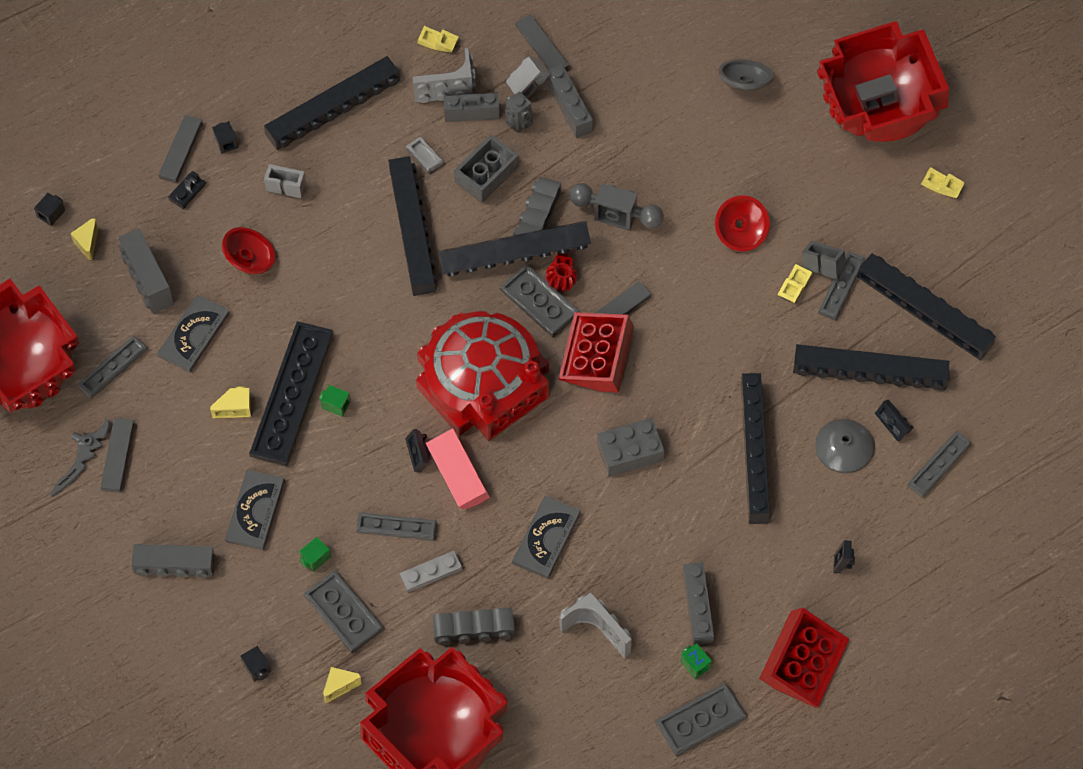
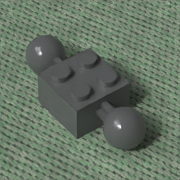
[569,183,664,231]

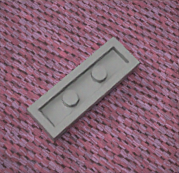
[399,551,462,593]

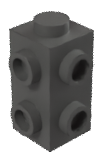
[505,91,532,133]

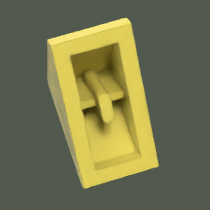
[71,219,98,260]
[323,667,362,703]

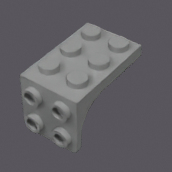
[413,48,476,103]
[559,593,632,659]

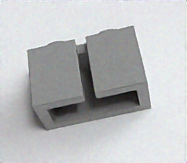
[506,56,550,99]
[264,164,306,198]

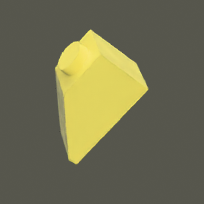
[210,386,251,418]

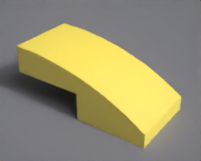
[417,26,459,53]
[921,167,965,198]
[778,264,812,303]

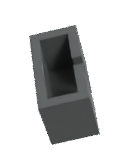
[855,74,899,112]
[802,241,846,279]

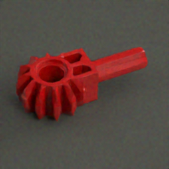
[545,251,577,292]

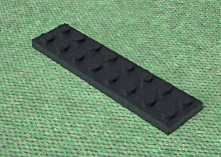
[249,321,333,466]

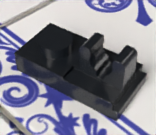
[168,171,206,210]
[874,399,914,442]
[405,429,430,472]
[833,540,855,574]

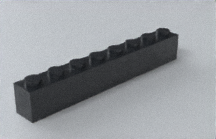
[264,56,400,150]
[388,156,438,296]
[439,221,591,276]
[857,253,996,361]
[793,344,950,390]
[741,373,770,524]

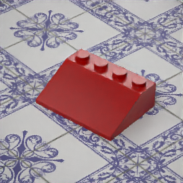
[558,312,634,393]
[759,607,849,708]

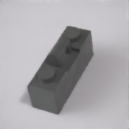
[444,93,500,122]

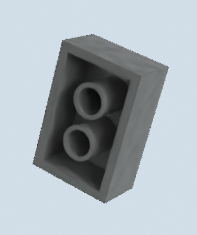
[454,135,519,202]
[596,418,664,477]

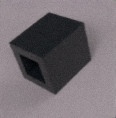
[212,121,238,154]
[34,193,65,226]
[240,646,271,682]

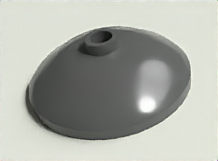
[718,59,773,91]
[815,419,874,473]

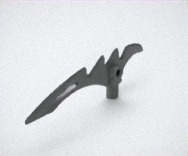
[50,419,109,496]

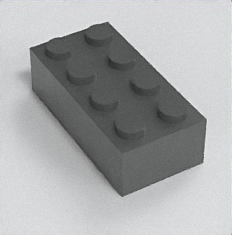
[118,228,174,314]

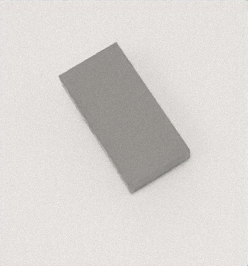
[406,136,443,174]

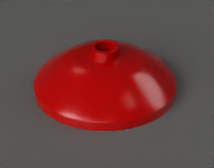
[714,195,770,251]
[221,227,275,274]

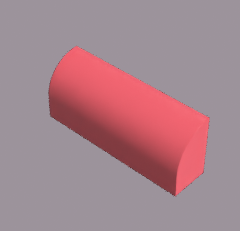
[426,428,490,509]

